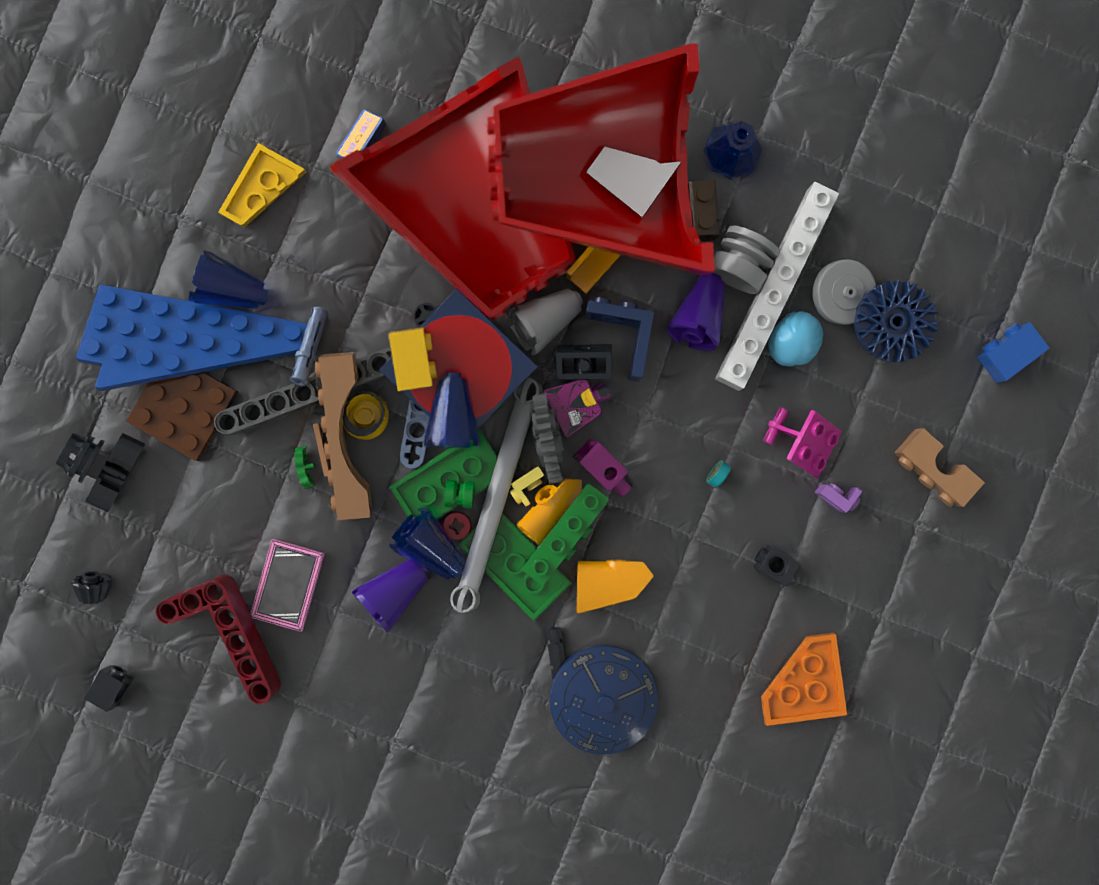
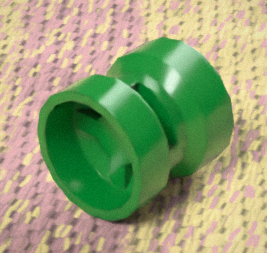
[445,480,474,509]

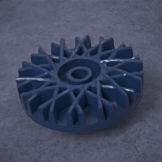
[854,280,939,363]

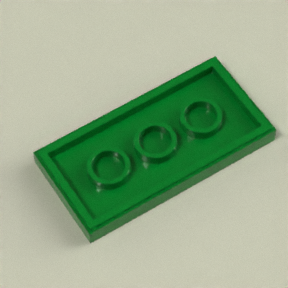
[389,429,498,532]
[458,512,572,621]

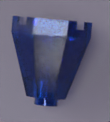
[704,120,763,180]

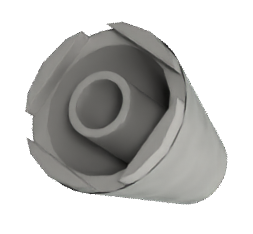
[506,288,583,356]

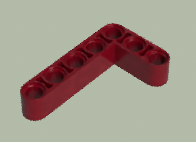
[155,574,281,705]

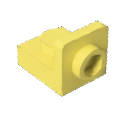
[510,466,544,506]

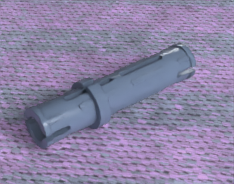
[290,307,328,386]

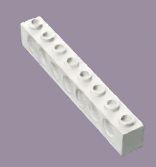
[715,182,839,391]

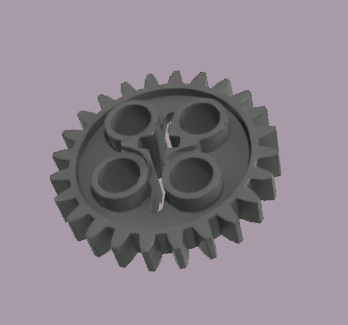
[531,393,564,484]

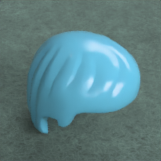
[768,311,824,366]

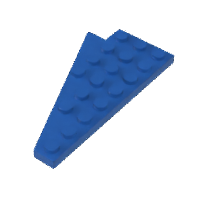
[76,284,307,391]

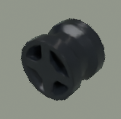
[413,303,437,328]

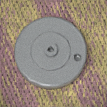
[812,259,876,325]

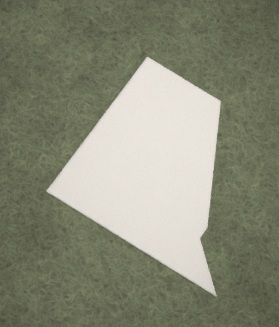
[587,147,680,217]

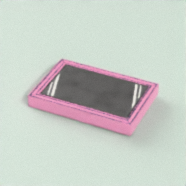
[251,539,325,632]

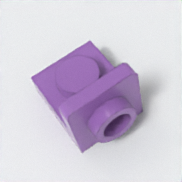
[814,483,862,513]

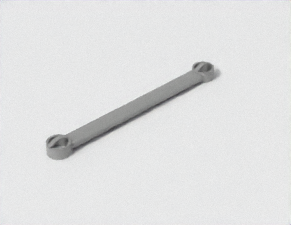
[450,378,543,613]

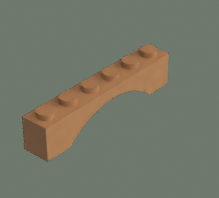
[315,352,373,520]

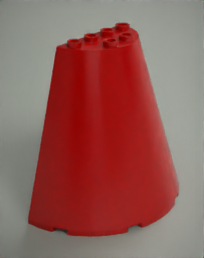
[487,43,715,275]
[329,56,576,320]

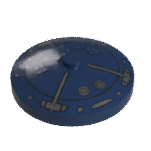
[549,645,658,754]

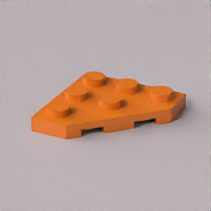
[761,633,847,726]

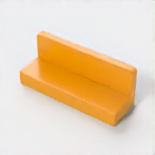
[566,247,621,295]

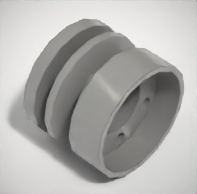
[713,226,780,295]

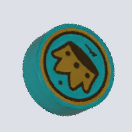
[706,460,731,487]

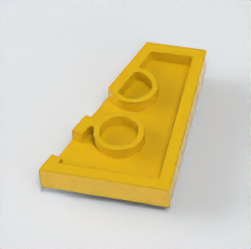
[218,143,307,228]

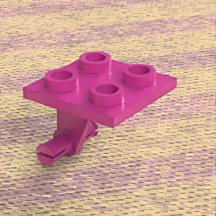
[762,407,842,479]

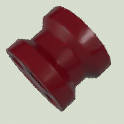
[443,512,472,540]

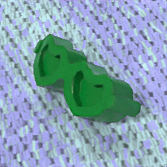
[294,446,316,489]

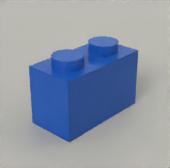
[977,322,1050,383]

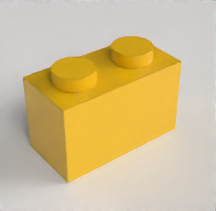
[389,327,437,391]

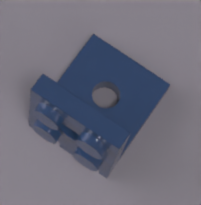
[585,297,654,382]

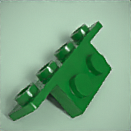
[522,484,609,585]

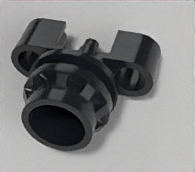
[55,433,145,512]

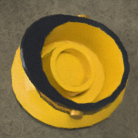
[343,391,389,440]

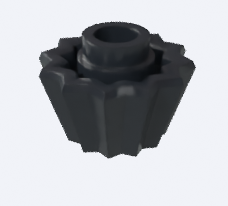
[71,571,112,605]

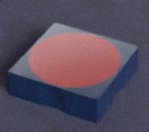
[379,289,537,446]

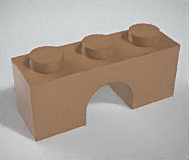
[894,428,985,507]

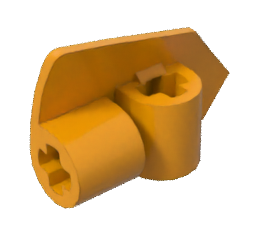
[517,478,582,545]
[576,559,654,613]

